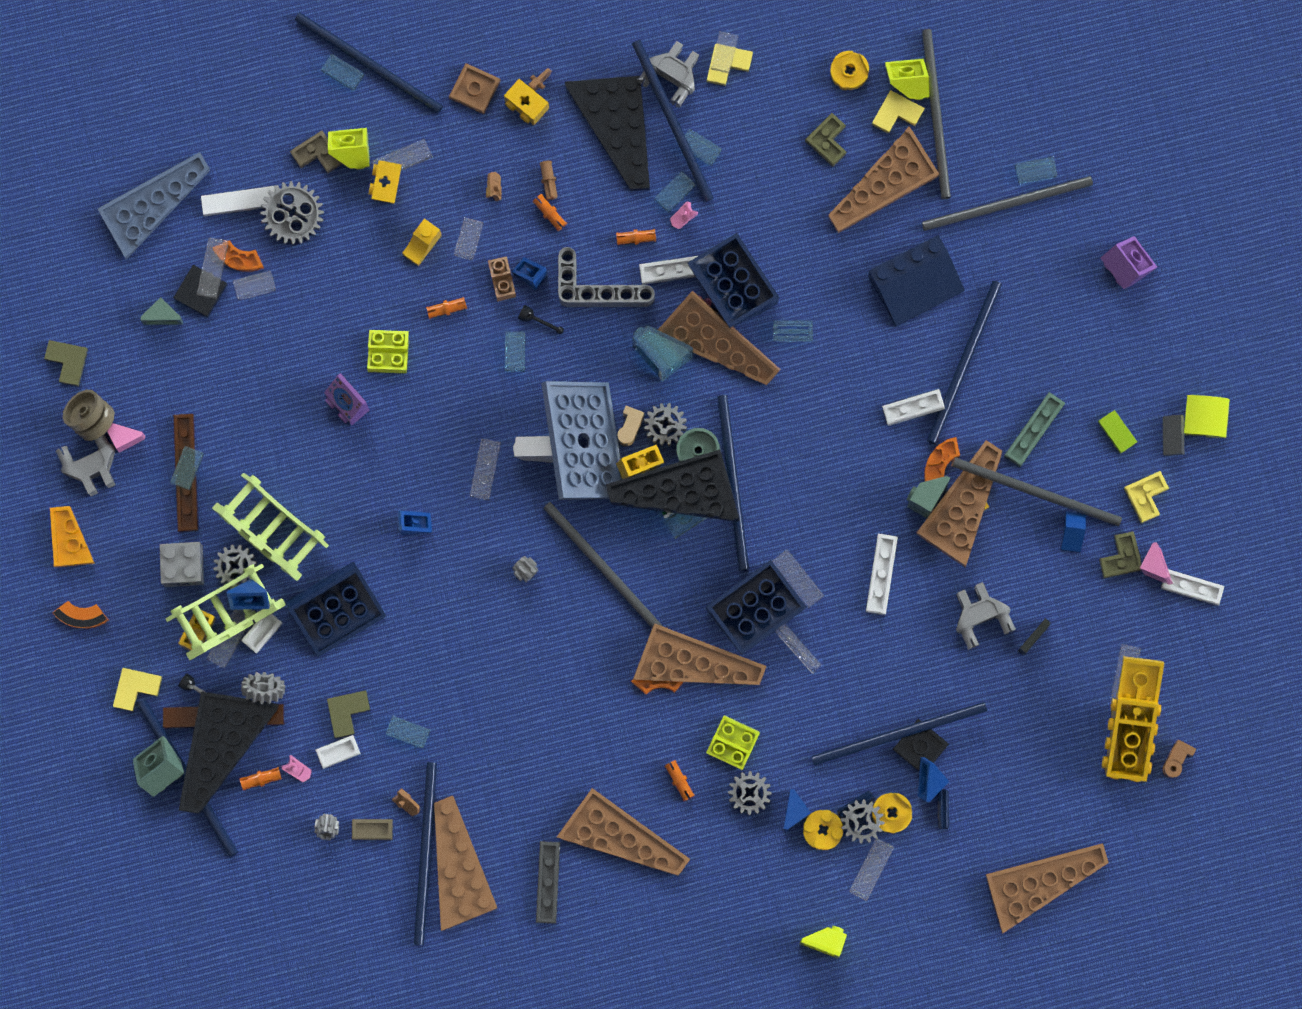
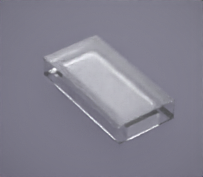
[711,31,739,74]
[454,217,484,260]
[233,270,276,301]

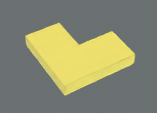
[707,44,753,86]
[872,90,925,134]
[1124,471,1169,524]
[113,668,162,711]

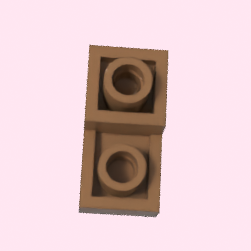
[488,256,516,302]

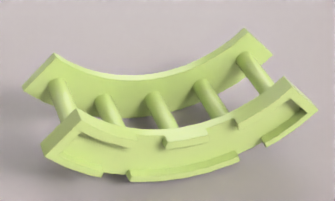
[212,473,329,581]
[165,564,286,660]

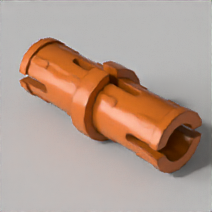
[533,194,567,231]
[616,229,656,245]
[426,297,467,319]
[664,760,695,802]
[239,767,282,791]

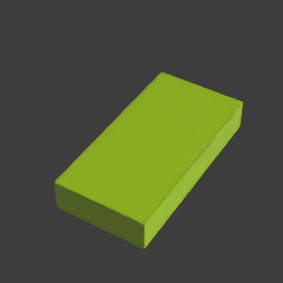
[1098,410,1137,454]

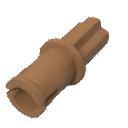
[540,161,558,200]

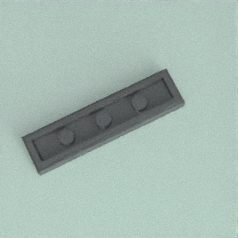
[536,841,560,924]

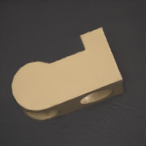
[617,406,644,447]

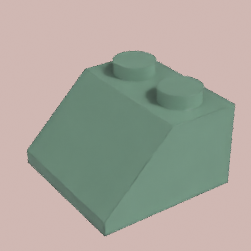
[906,476,950,518]
[133,736,184,797]

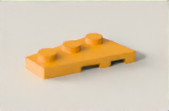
[50,506,95,568]

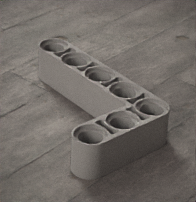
[558,247,655,307]

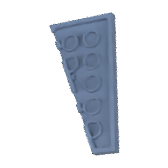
[98,152,210,260]

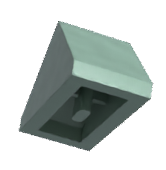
[141,297,183,325]

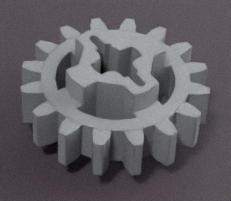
[644,403,687,446]
[213,545,257,586]
[241,672,285,704]
[728,771,772,815]
[841,799,885,843]

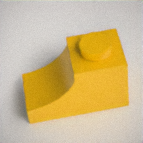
[402,218,442,266]

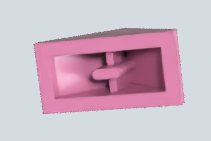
[107,423,145,453]
[1140,542,1173,585]

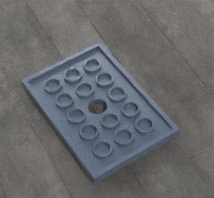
[541,381,622,500]

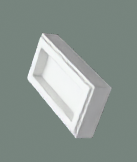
[241,614,283,654]
[316,735,361,769]

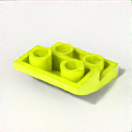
[367,330,409,373]
[1184,395,1230,438]
[706,715,760,770]

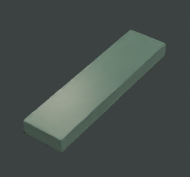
[1004,392,1065,467]

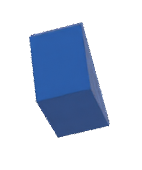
[512,257,548,291]
[398,511,432,536]
[1061,511,1086,553]
[227,579,270,610]
[917,757,950,802]
[783,789,811,831]

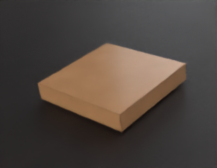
[449,63,501,114]

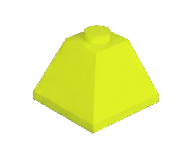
[885,59,929,100]
[328,128,370,169]
[800,926,847,958]

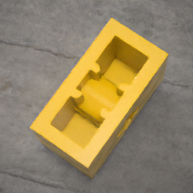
[504,79,549,125]
[368,160,402,204]
[616,444,664,479]
[178,609,216,651]

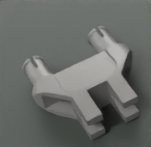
[637,41,699,108]
[55,434,115,497]
[956,582,1016,650]

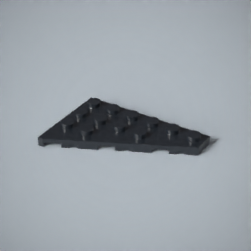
[565,76,650,191]
[606,449,740,522]
[179,691,279,814]

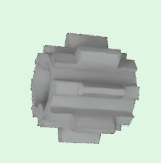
[512,556,538,582]
[314,814,339,840]

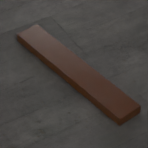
[173,414,199,532]
[163,704,284,728]

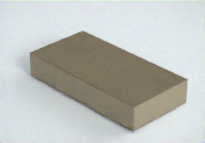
[352,819,393,840]

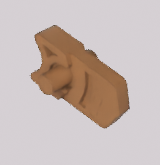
[528,68,552,91]
[486,172,502,201]
[392,788,420,816]

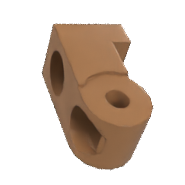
[1162,740,1196,778]

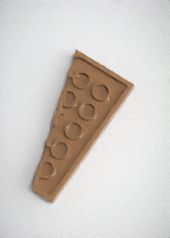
[828,126,939,233]
[654,291,781,385]
[917,440,1002,568]
[633,623,767,685]
[557,788,690,876]
[434,796,498,931]
[985,843,1109,934]

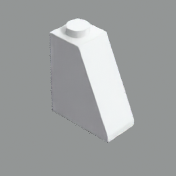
[513,436,553,462]

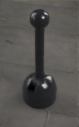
[518,305,564,334]

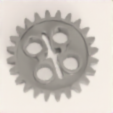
[260,181,324,245]

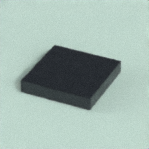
[173,265,228,318]
[892,719,949,771]

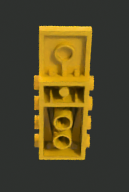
[1102,656,1164,782]

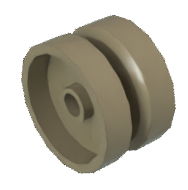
[62,390,115,441]

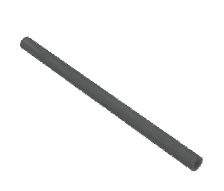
[922,29,951,199]
[922,176,1093,231]
[951,457,1122,527]
[543,502,664,628]

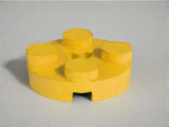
[830,51,869,90]
[872,793,912,834]
[803,810,843,851]

